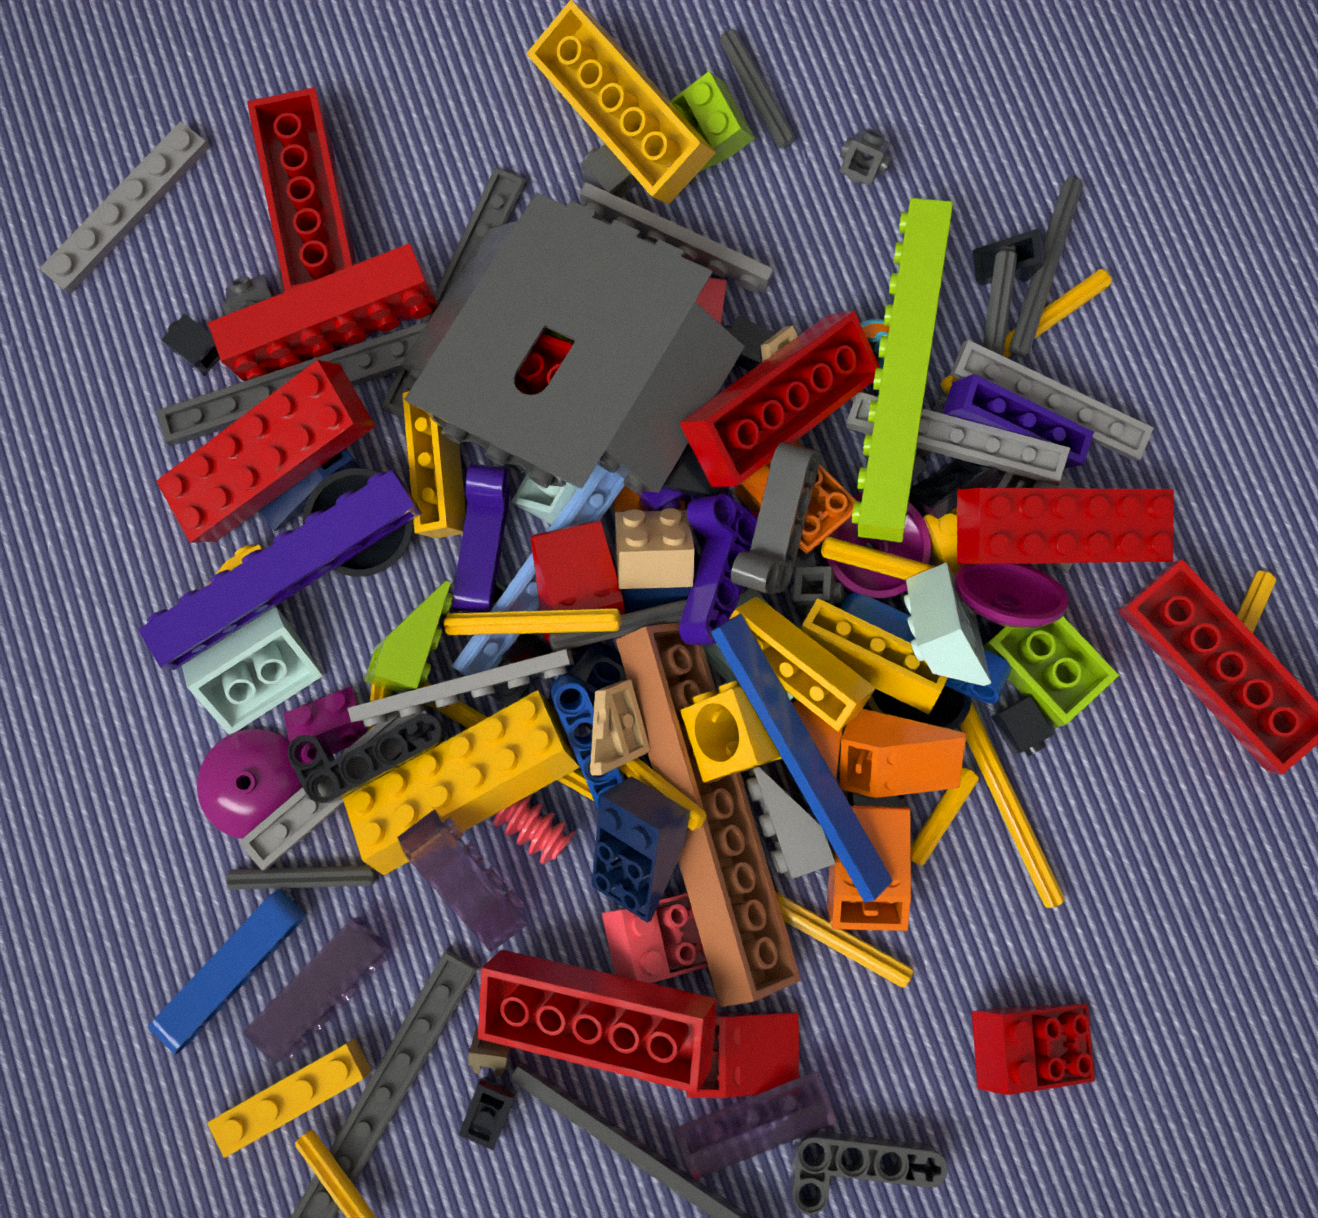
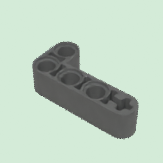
[731,442,820,594]
[790,1130,948,1215]

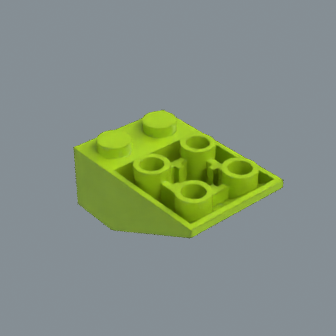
[670,71,755,172]
[364,581,453,693]

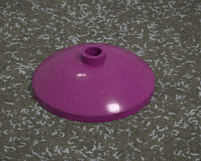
[823,493,931,599]
[954,564,1068,628]
[197,729,303,839]

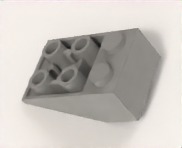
[745,767,836,879]

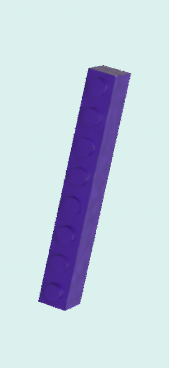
[138,469,422,670]

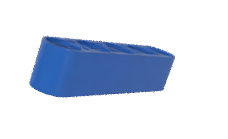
[840,592,1011,704]
[551,675,623,811]
[148,889,307,1055]

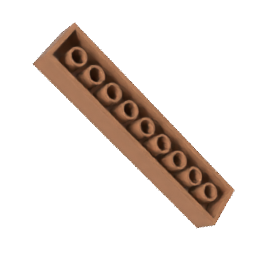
[616,622,801,1007]

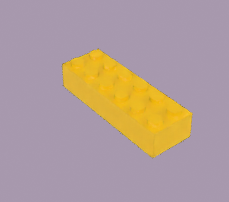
[526,0,716,205]
[343,690,580,875]

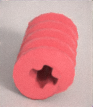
[493,795,577,865]

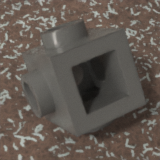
[839,129,892,186]
[222,274,275,315]
[790,566,845,617]

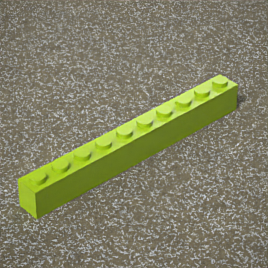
[852,198,953,542]

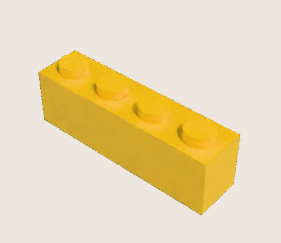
[402,391,466,539]
[730,596,876,732]
[801,598,948,715]
[207,1038,373,1158]

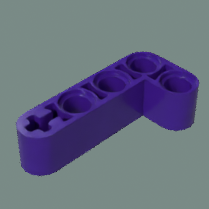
[452,464,510,613]
[679,494,757,646]

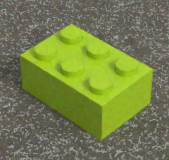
[983,616,1119,728]

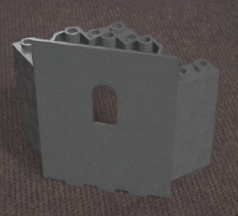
[401,192,745,494]

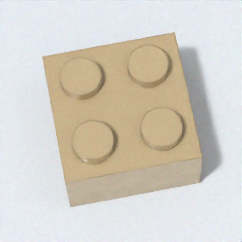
[615,508,695,589]

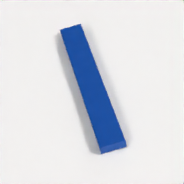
[711,613,893,903]

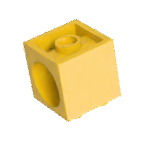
[680,680,788,783]

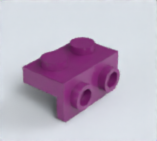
[283,686,368,763]

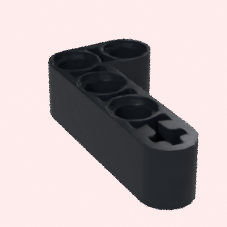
[288,714,446,803]

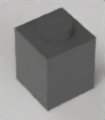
[581,144,635,198]

